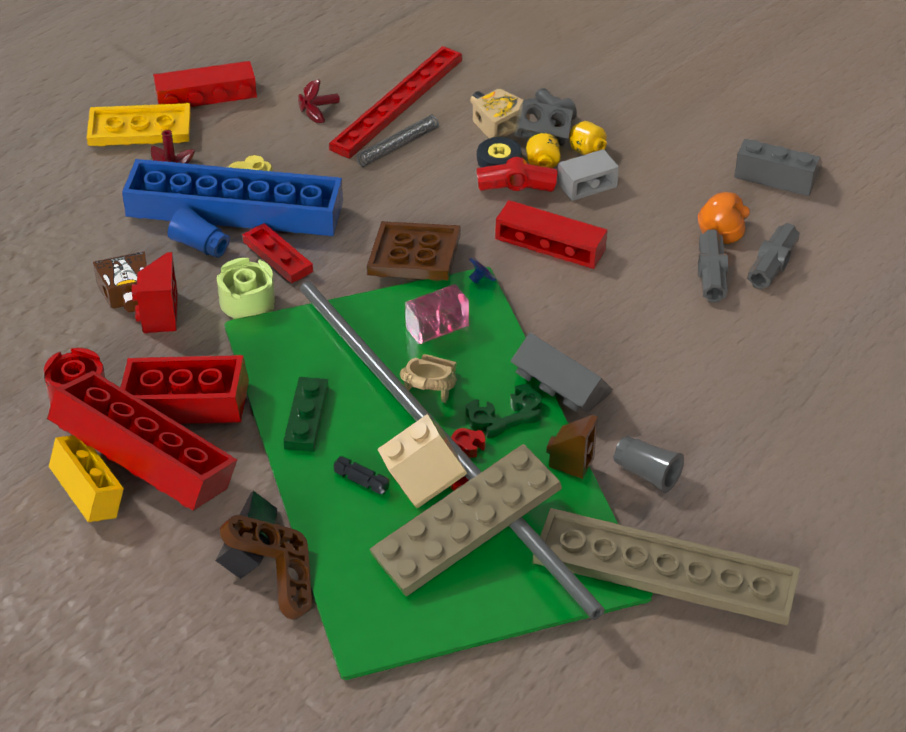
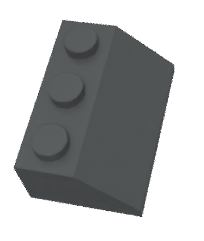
[734,139,822,196]
[510,332,613,413]

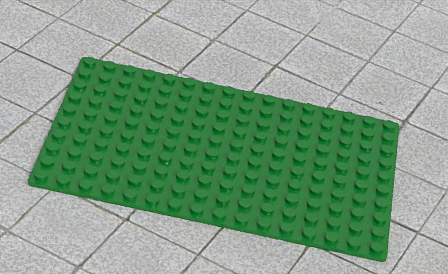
[224,267,653,680]

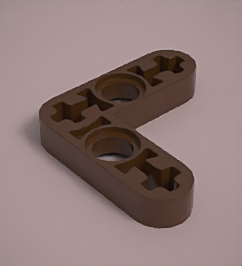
[220,515,312,620]

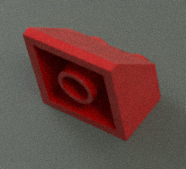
[132,252,178,333]

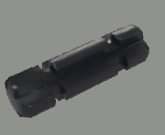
[333,456,390,495]

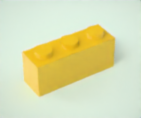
[49,435,124,523]

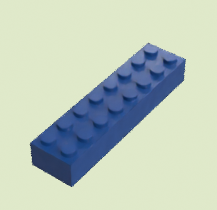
[122,159,343,236]

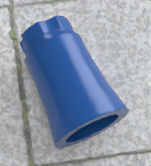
[167,206,230,258]

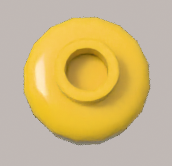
[569,121,607,155]
[526,133,561,168]

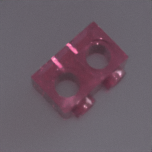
[405,284,469,344]

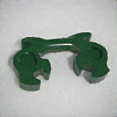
[465,384,542,438]

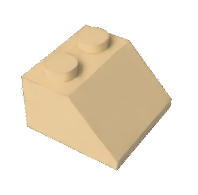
[377,414,468,509]

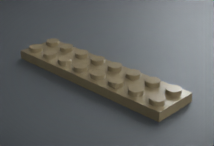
[533,508,801,626]

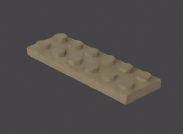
[370,444,562,596]

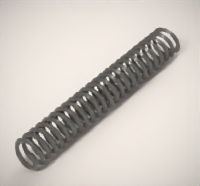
[357,114,439,167]

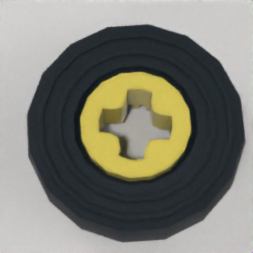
[476,137,522,168]

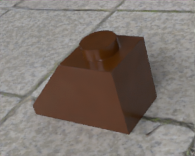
[546,415,598,479]

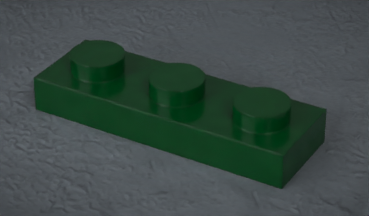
[283,377,328,452]

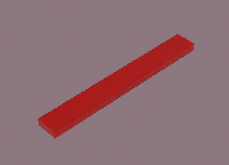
[329,46,462,159]

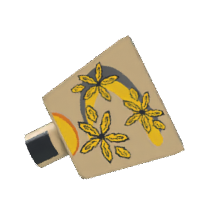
[471,89,530,138]

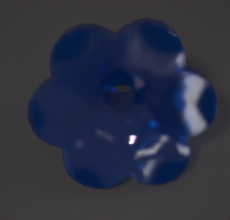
[469,257,497,284]

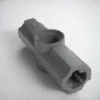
[747,223,800,290]
[698,230,728,303]

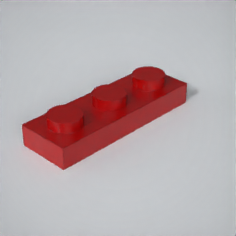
[242,223,313,284]

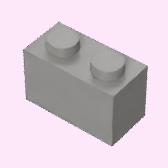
[557,149,619,201]

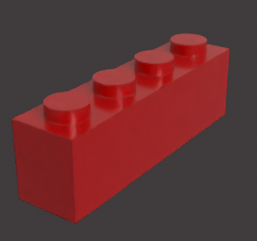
[153,61,257,107]
[495,200,608,269]

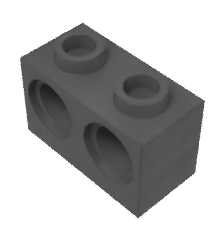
[514,98,573,146]

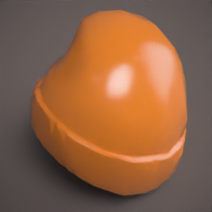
[698,192,750,244]

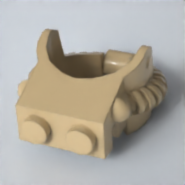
[400,354,457,402]

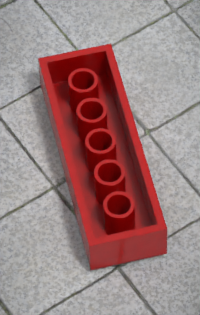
[47,371,237,511]

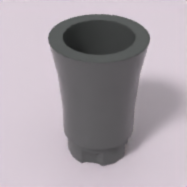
[613,436,684,493]

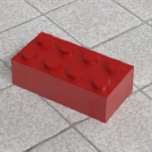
[120,355,249,424]

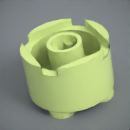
[217,258,275,320]

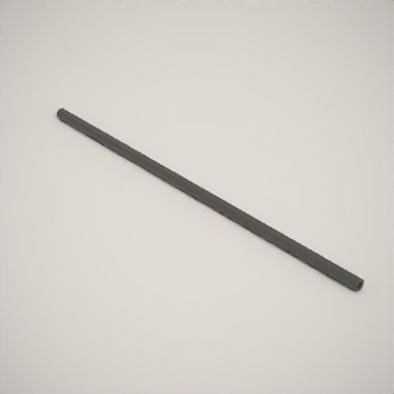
[300,281,604,620]

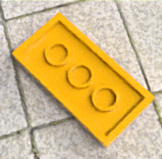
[87,103,191,146]

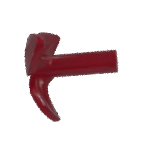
[298,80,340,123]
[151,130,195,164]

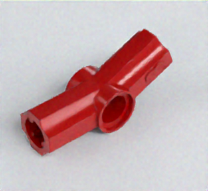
[477,157,557,192]

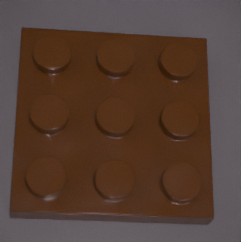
[366,221,461,281]

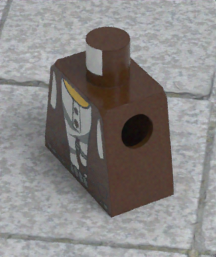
[93,251,147,312]

